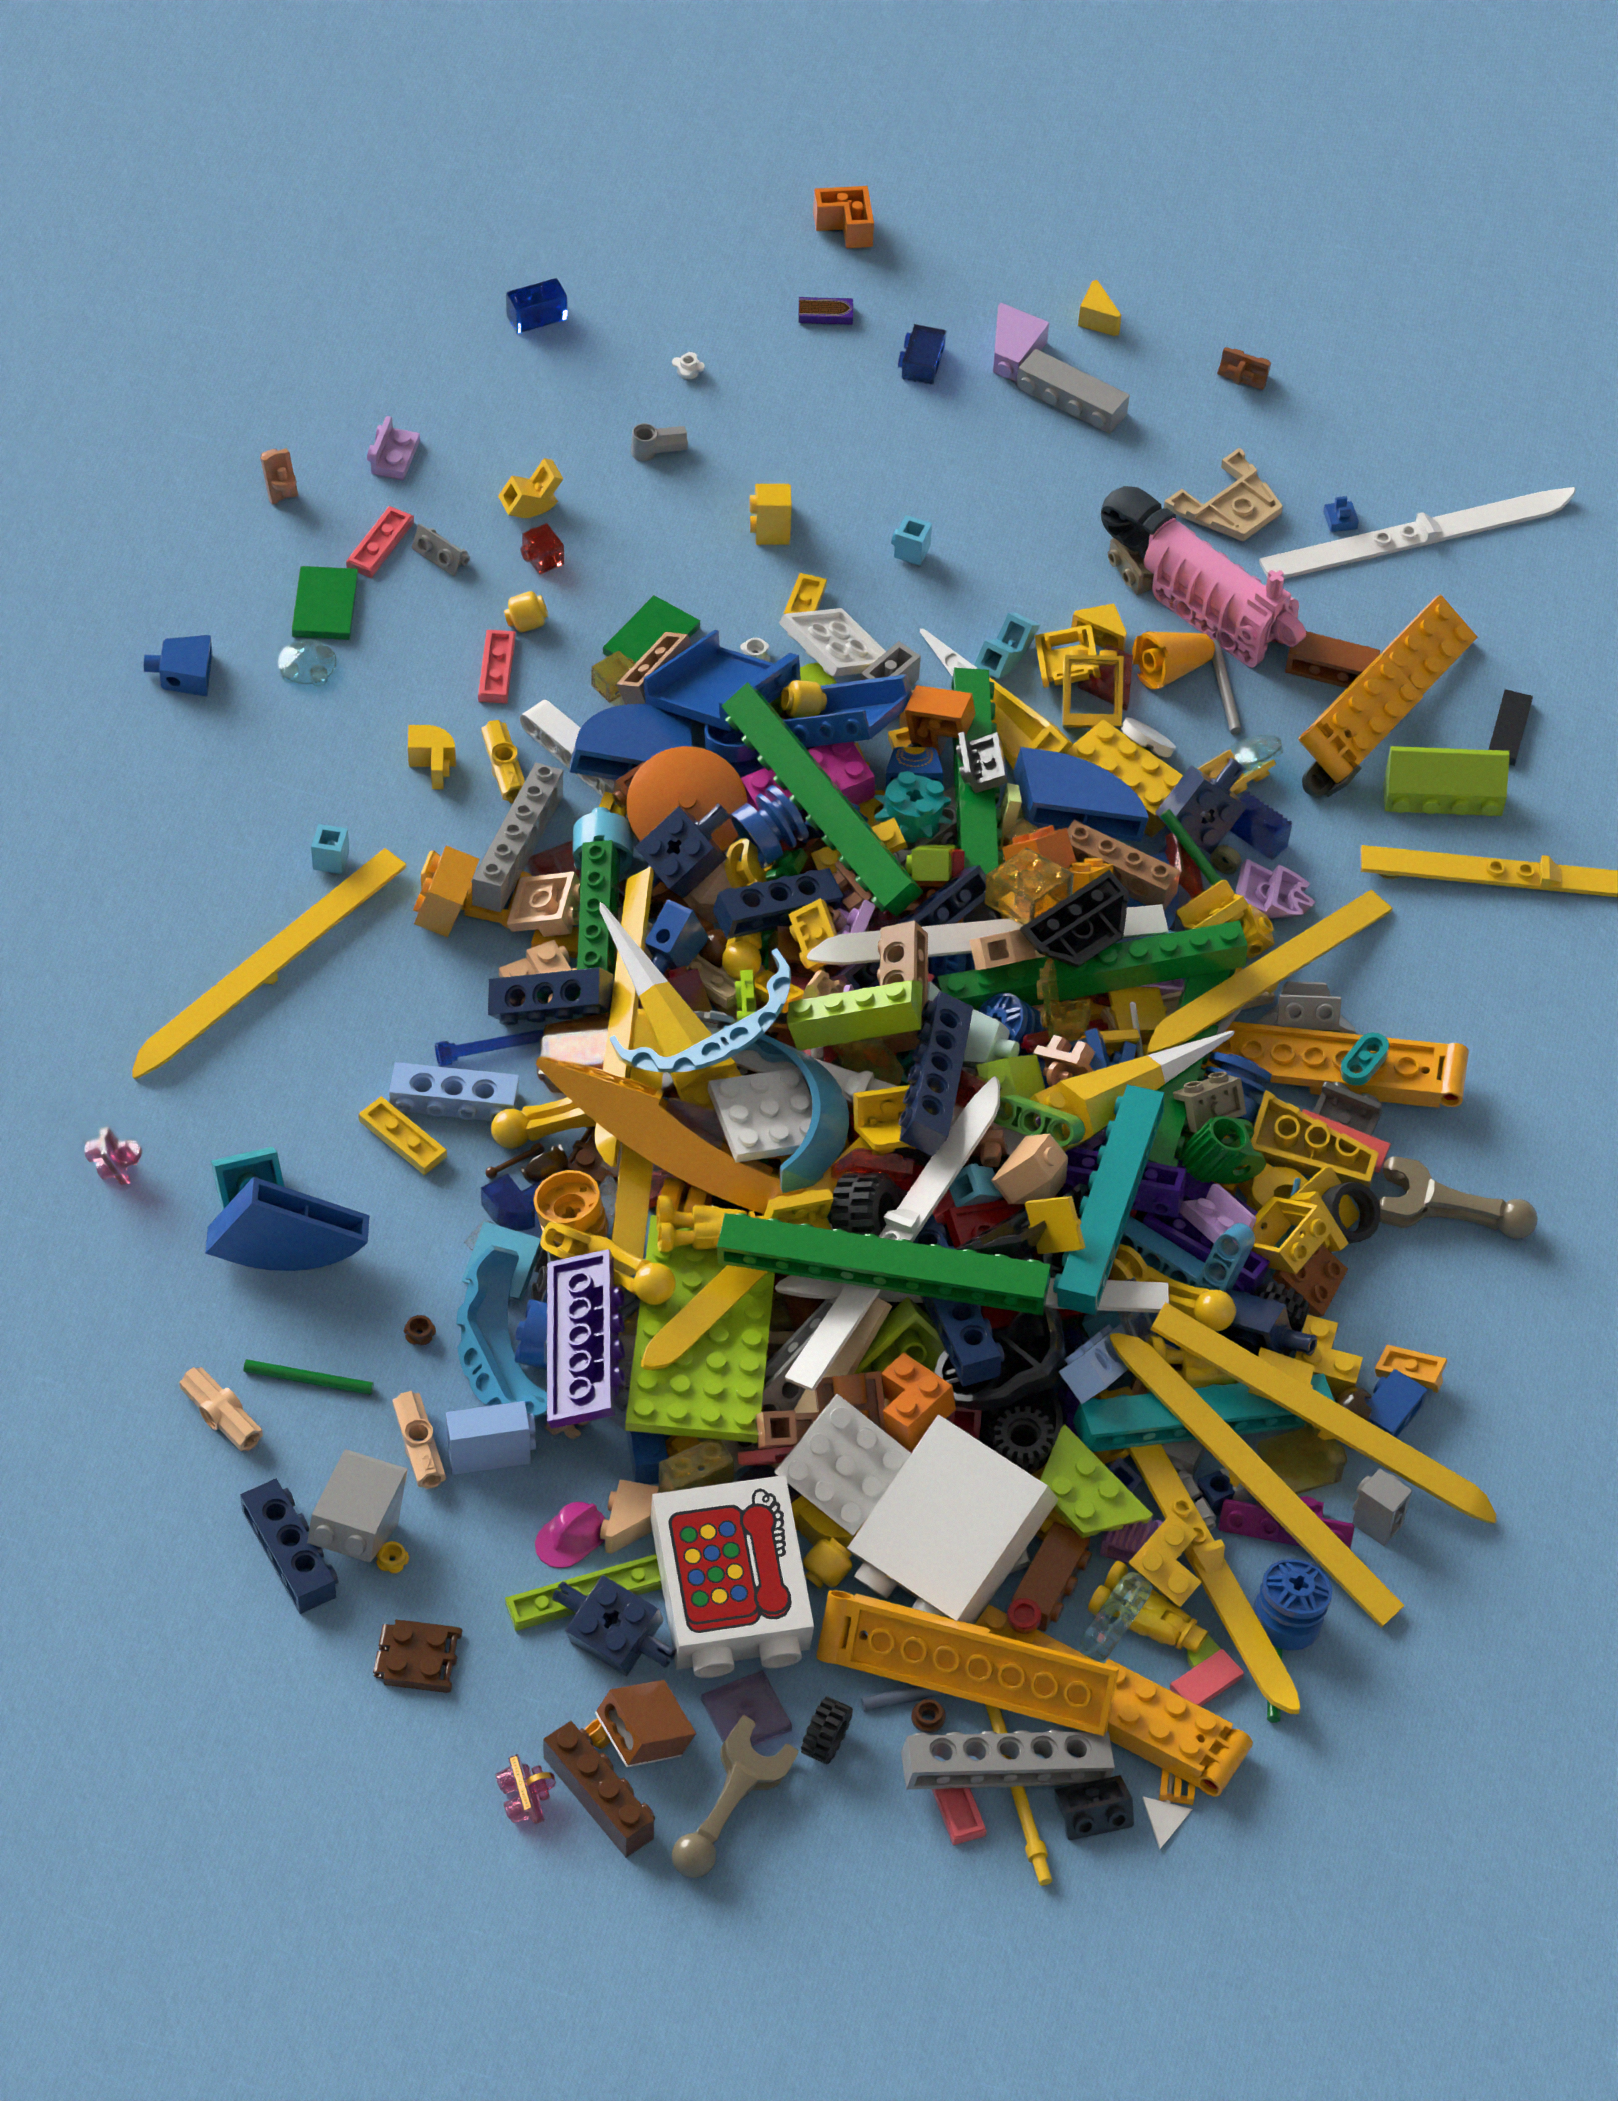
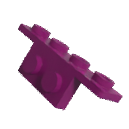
[1218,1496,1355,1549]

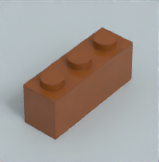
[1285,631,1381,688]
[1011,1522,1092,1632]

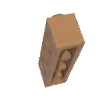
[1067,820,1180,910]
[877,921,928,1053]

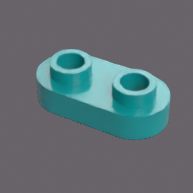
[1341,1032,1389,1085]

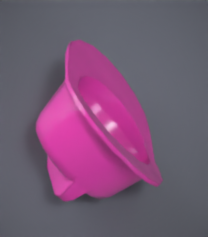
[535,1502,605,1568]

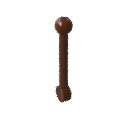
[485,1143,545,1179]

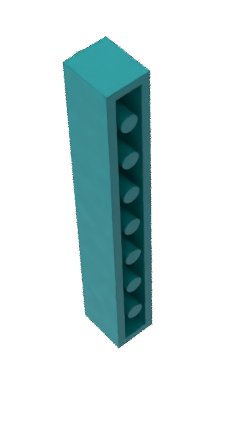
[1053,1084,1164,1315]
[1073,1374,1335,1452]

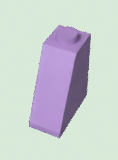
[993,303,1049,382]

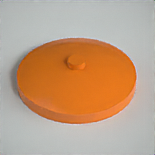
[627,746,747,853]

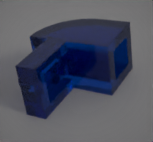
[481,1174,545,1231]

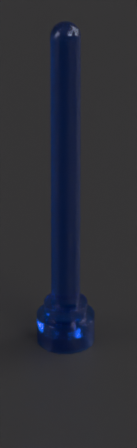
[435,1023,582,1067]

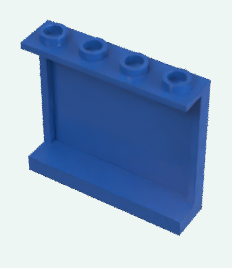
[643,630,801,731]
[783,674,912,748]

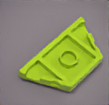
[735,970,757,1022]
[1040,1425,1153,1538]

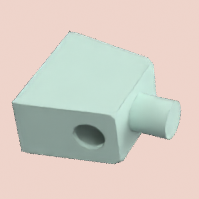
[962,1009,1019,1069]

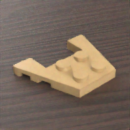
[1164,448,1283,542]

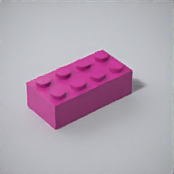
[741,742,875,823]

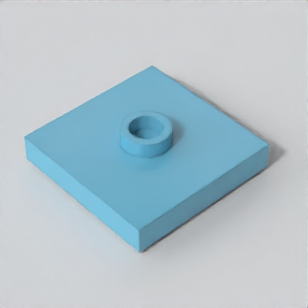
[462,1221,542,1301]

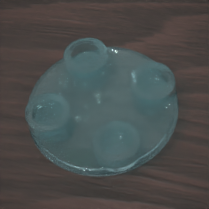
[278,639,337,686]
[1226,734,1283,771]

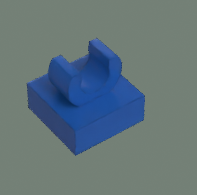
[1323,496,1359,532]

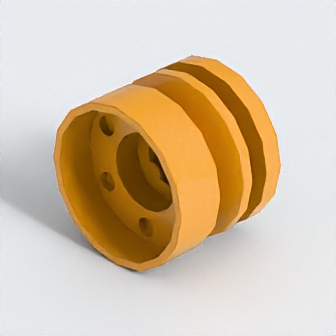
[533,1170,609,1247]

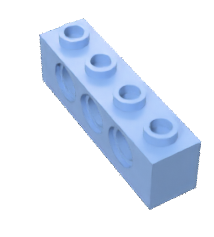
[389,1062,519,1121]
[1059,1323,1132,1404]

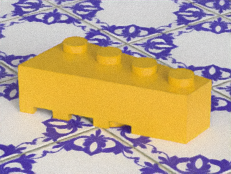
[1251,1090,1379,1188]

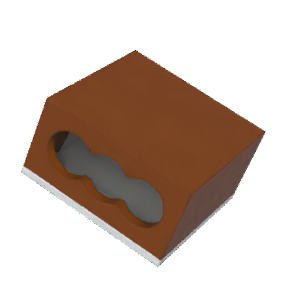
[595,1680,696,1767]

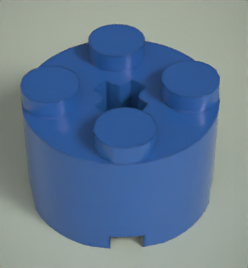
[515,1299,547,1370]

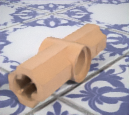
[179,1367,263,1451]
[393,1391,446,1489]

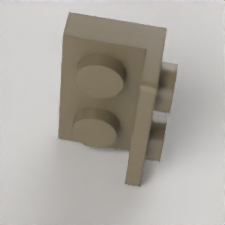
[1108,538,1154,595]
[1173,1071,1247,1133]

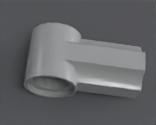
[631,423,688,461]

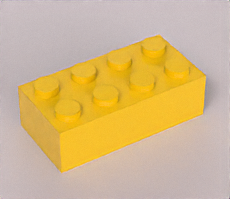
[1066,719,1183,838]

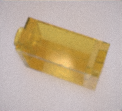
[659,1439,734,1493]

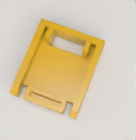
[1034,624,1101,688]

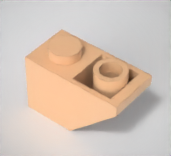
[969,929,1036,970]
[600,1479,659,1554]

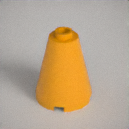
[1132,631,1215,690]

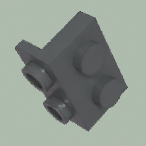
[956,731,1009,793]
[1313,1081,1382,1136]

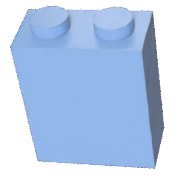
[446,1401,536,1475]

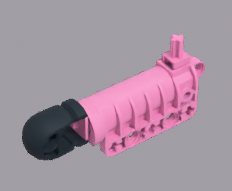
[1101,486,1306,668]

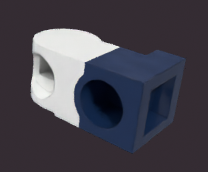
[1194,1468,1252,1516]

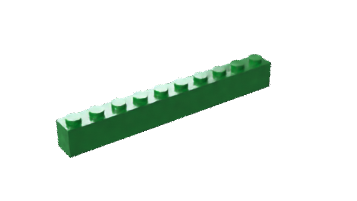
[950,667,1004,902]
[721,682,923,917]
[937,920,1248,1011]
[1148,968,1236,1167]
[717,1213,1050,1315]

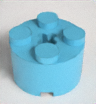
[573,807,633,874]

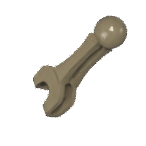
[1378,1156,1538,1239]
[672,1715,799,1878]

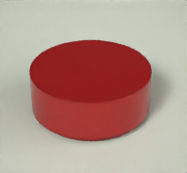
[1007,1598,1041,1634]

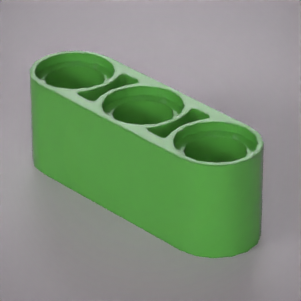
[993,1095,1085,1147]

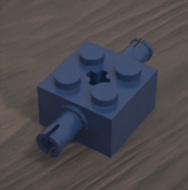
[1155,758,1247,864]
[635,803,731,899]
[1216,1288,1317,1356]
[552,1575,676,1677]

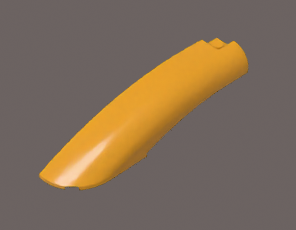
[536,1057,808,1214]

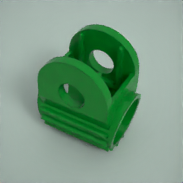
[1179,1116,1266,1184]

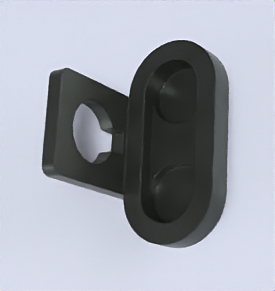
[1302,760,1361,798]

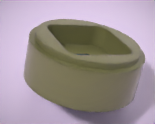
[1210,845,1242,874]

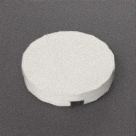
[1121,717,1176,758]

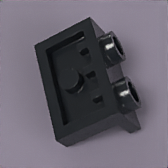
[1054,1775,1134,1840]

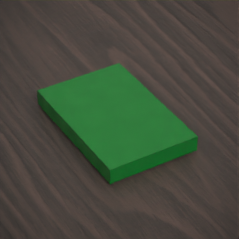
[292,566,358,640]
[603,595,701,669]

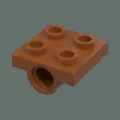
[1272,1231,1348,1317]
[815,1371,886,1432]

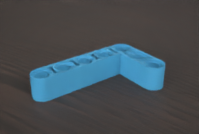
[1120,1215,1255,1292]

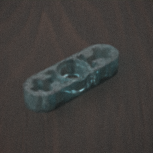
[1079,1572,1152,1662]

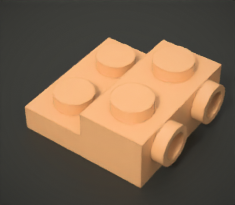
[507,872,581,937]
[499,940,577,1005]

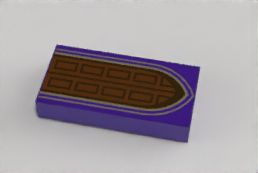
[798,297,853,325]

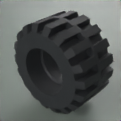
[831,1172,900,1236]

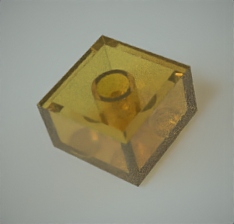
[985,847,1074,925]

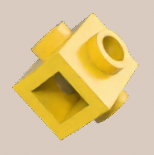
[1227,904,1275,959]

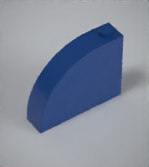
[569,704,692,780]
[1013,747,1149,842]
[205,1177,370,1271]

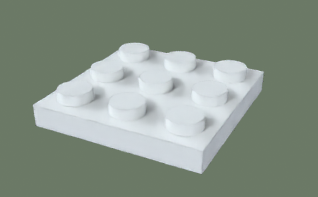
[779,608,886,677]
[707,1067,813,1163]
[774,1394,911,1535]

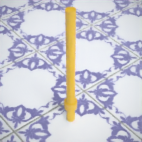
[985,1704,1052,1886]

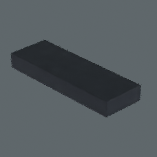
[1488,689,1533,766]

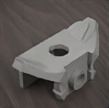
[1255,981,1356,1034]

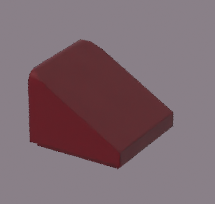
[948,1406,981,1439]

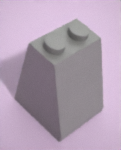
[307,1449,408,1563]

